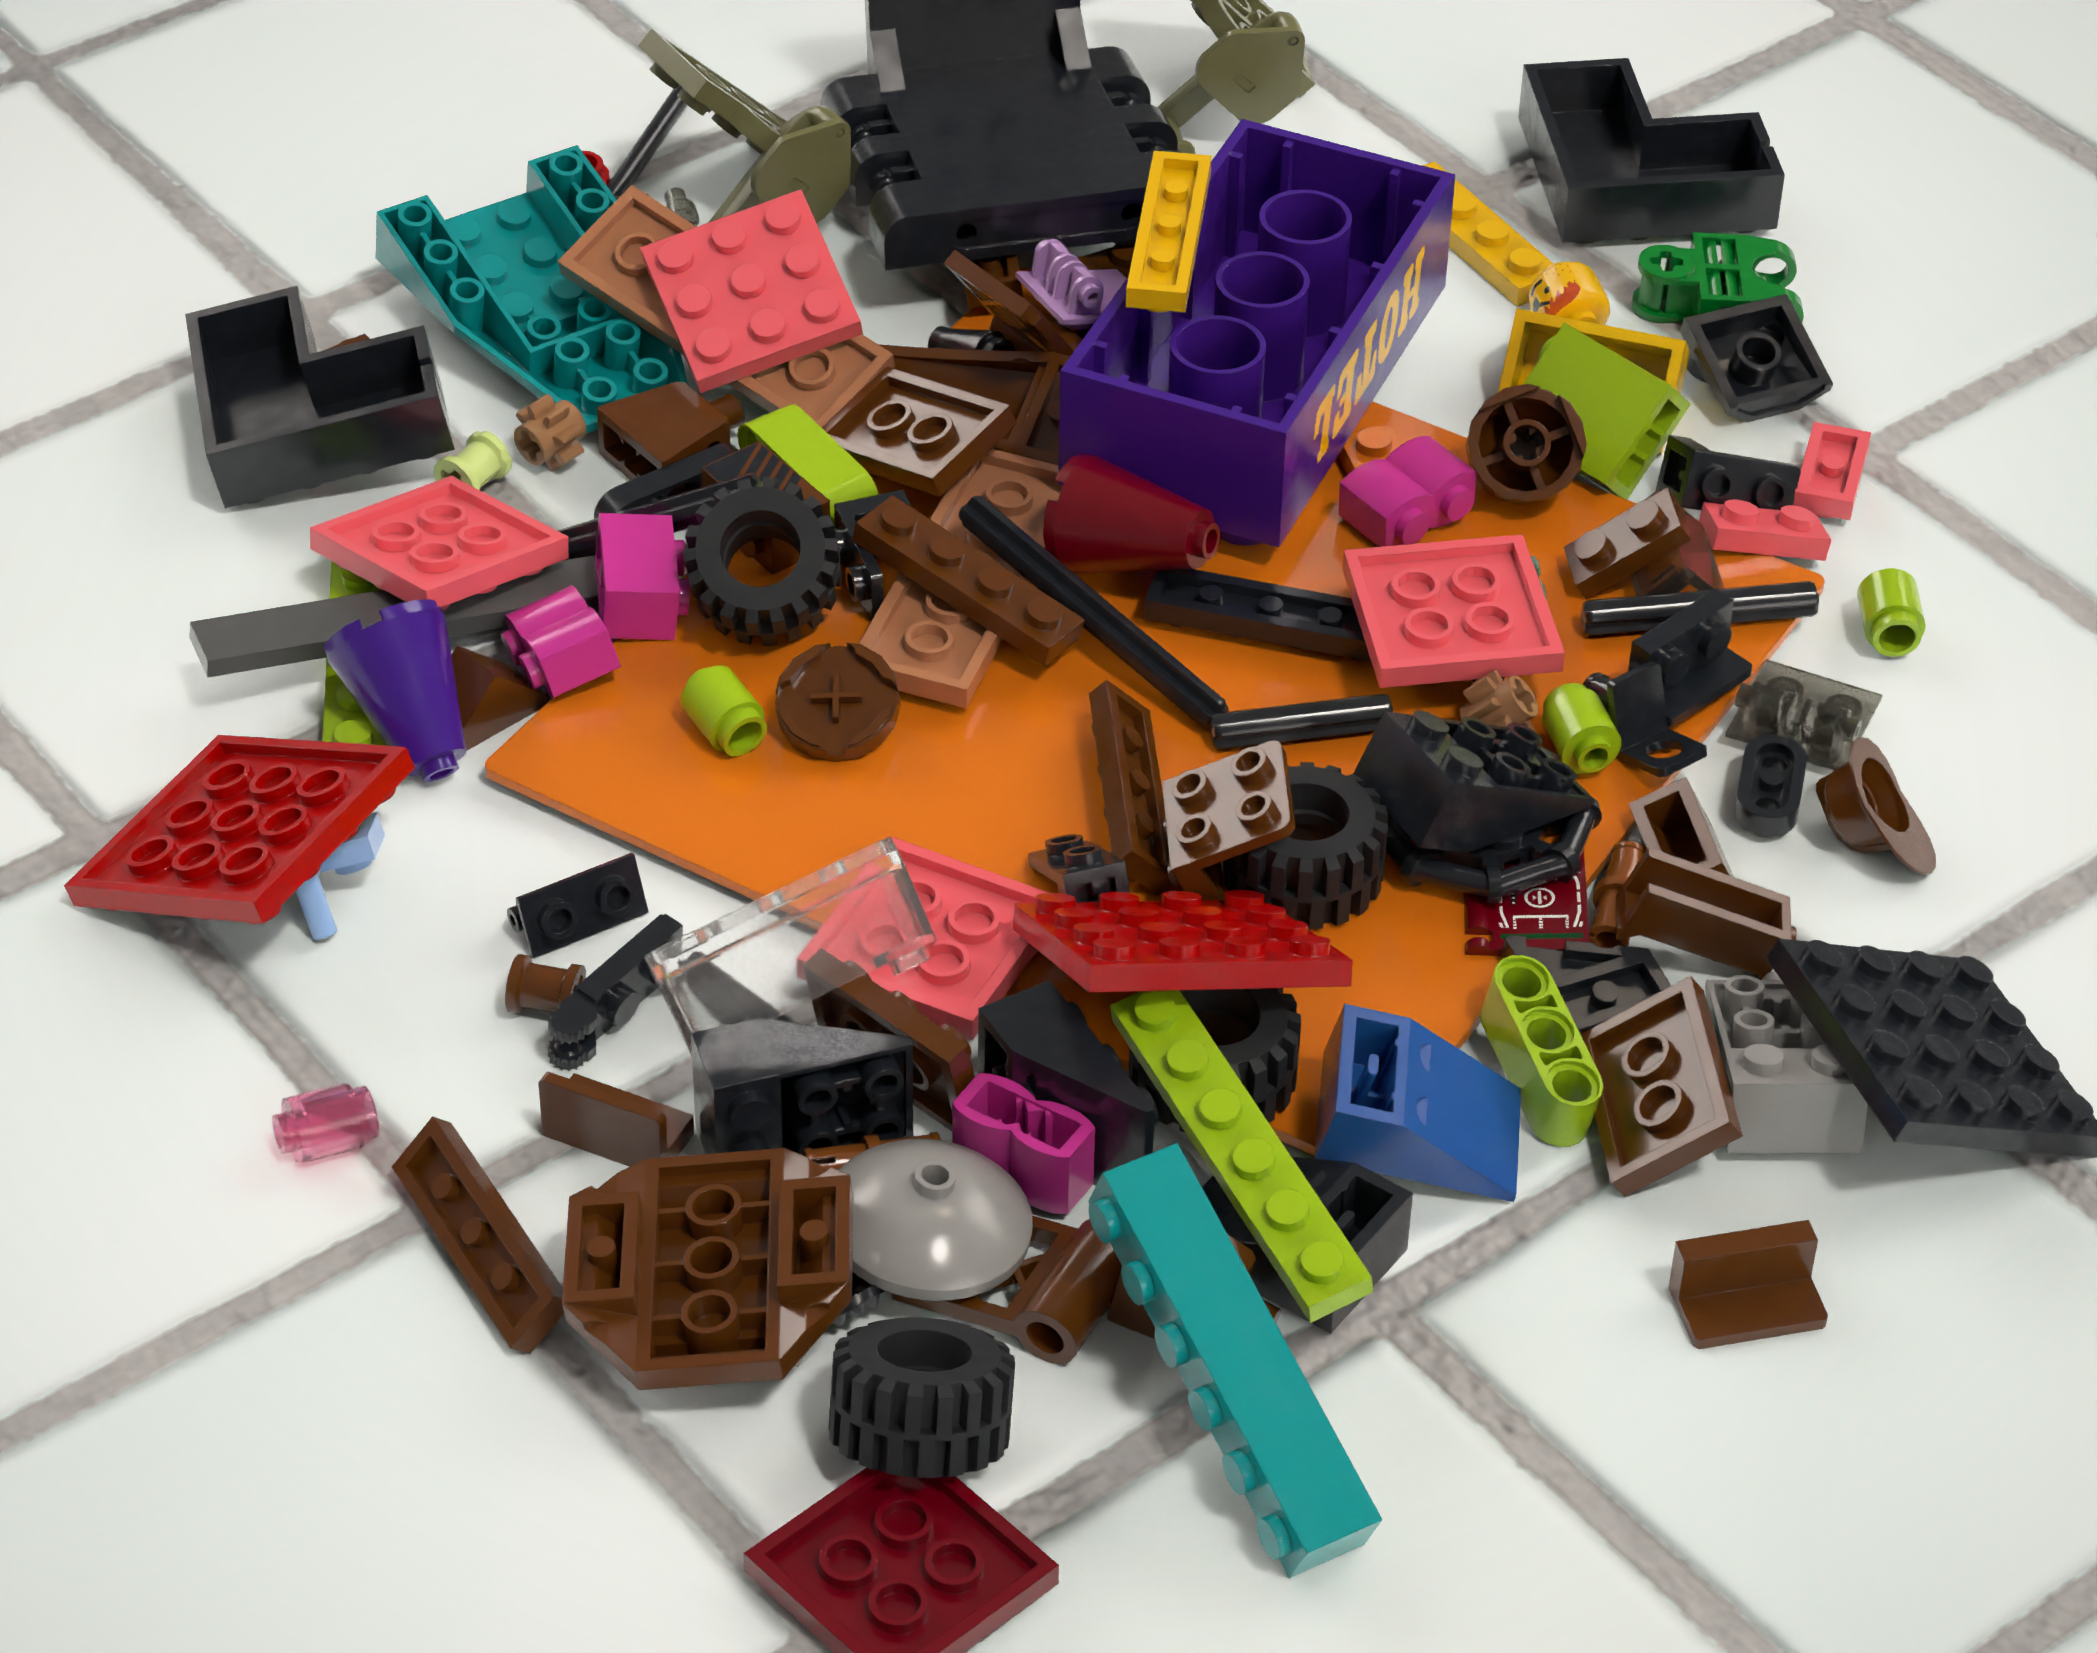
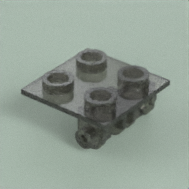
[1725,659,1883,770]

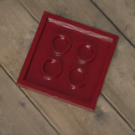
[743,1467,1059,1653]

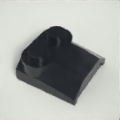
[1680,294,1833,422]

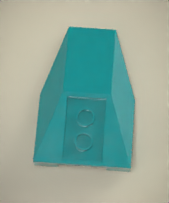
[375,145,688,433]

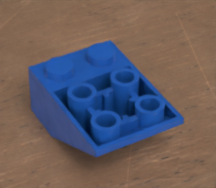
[1315,1004,1521,1202]

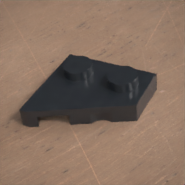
[1501,935,1671,1034]

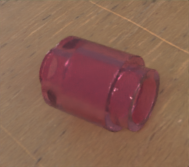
[272,1083,379,1164]

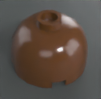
[1466,384,1587,505]

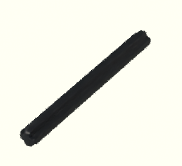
[958,496,1229,730]

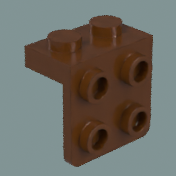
[1162,740,1295,900]

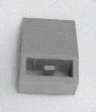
[1705,975,1868,1154]

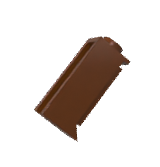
[1616,847,1797,980]

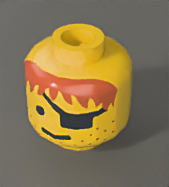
[1529,262,1610,325]

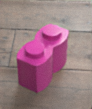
[1338,436,1477,547]
[501,585,621,698]
[952,1073,1095,1214]

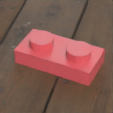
[1793,422,1871,520]
[1698,499,1831,561]

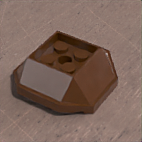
[562,1148,853,1390]

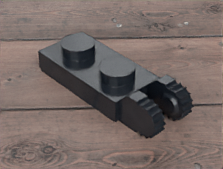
[548,913,684,1071]

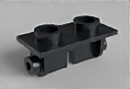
[507,852,649,958]

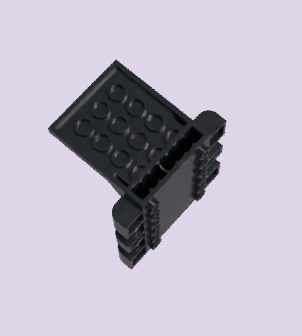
[820,0,1183,271]

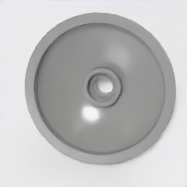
[839,1138,1033,1301]

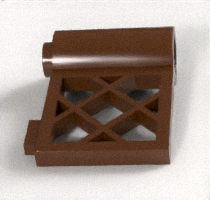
[944,250,1083,356]
[891,1215,1122,1364]

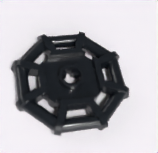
[1386,749,1602,904]

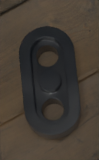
[1734,734,1807,837]

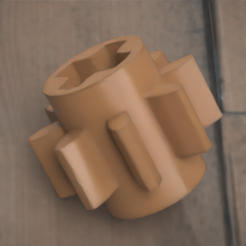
[514,394,586,471]
[1460,669,1538,731]

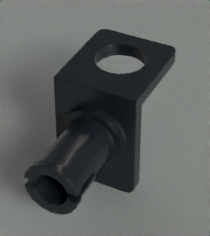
[1582,661,1707,777]

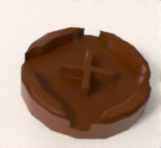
[775,642,901,762]

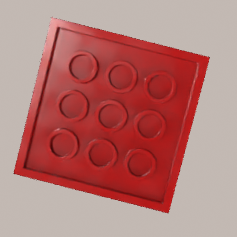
[64,735,415,924]
[1013,890,1353,992]

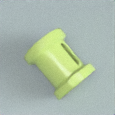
[434,431,512,490]

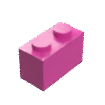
[595,513,690,640]

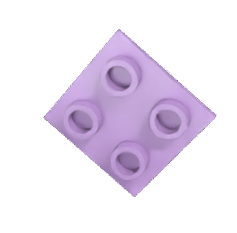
[1015,239,1127,330]

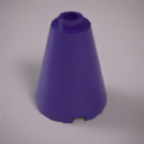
[324,599,466,782]

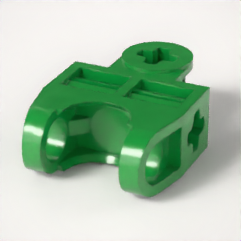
[1631,232,1804,323]

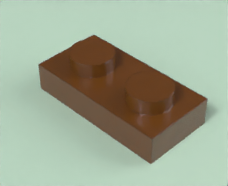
[1564,488,1692,599]

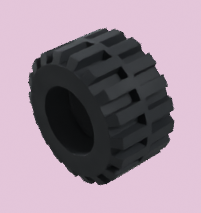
[683,477,842,646]
[1222,762,1388,929]
[1129,988,1301,1132]
[828,1317,1015,1478]

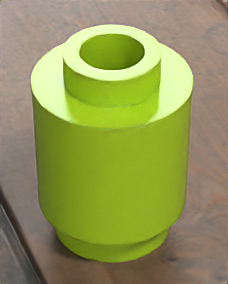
[1857,568,1926,657]
[680,665,767,756]
[1542,683,1621,774]

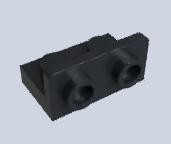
[1628,588,1752,727]

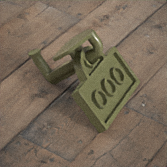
[1158,0,1315,154]
[638,28,851,223]

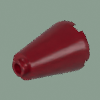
[1043,453,1220,574]

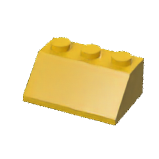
[1498,308,1690,455]

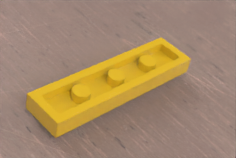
[1126,151,1212,312]
[1422,161,1554,307]

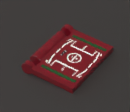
[1464,849,1590,956]

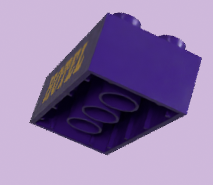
[1058,119,1455,548]

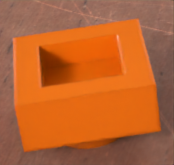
[1338,425,1402,475]

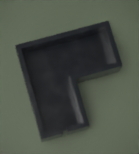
[1518,58,1785,244]
[185,286,455,509]

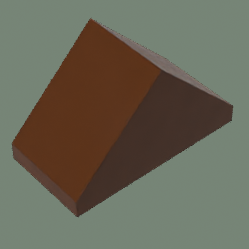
[452,645,549,751]

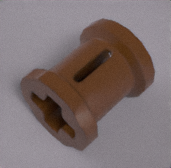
[505,954,586,1013]

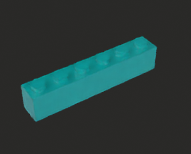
[1088,1143,1383,1578]

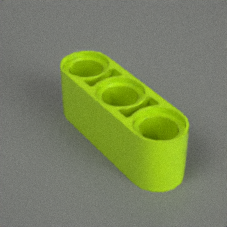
[737,404,879,529]
[1480,955,1603,1147]

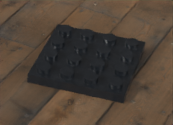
[1766,938,2097,1158]

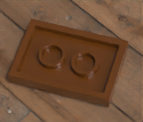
[821,367,1017,496]
[802,946,975,1131]
[1580,976,1743,1197]

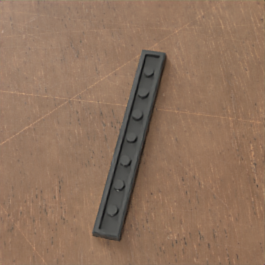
[189,555,599,677]

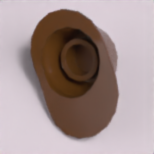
[1816,737,1936,875]

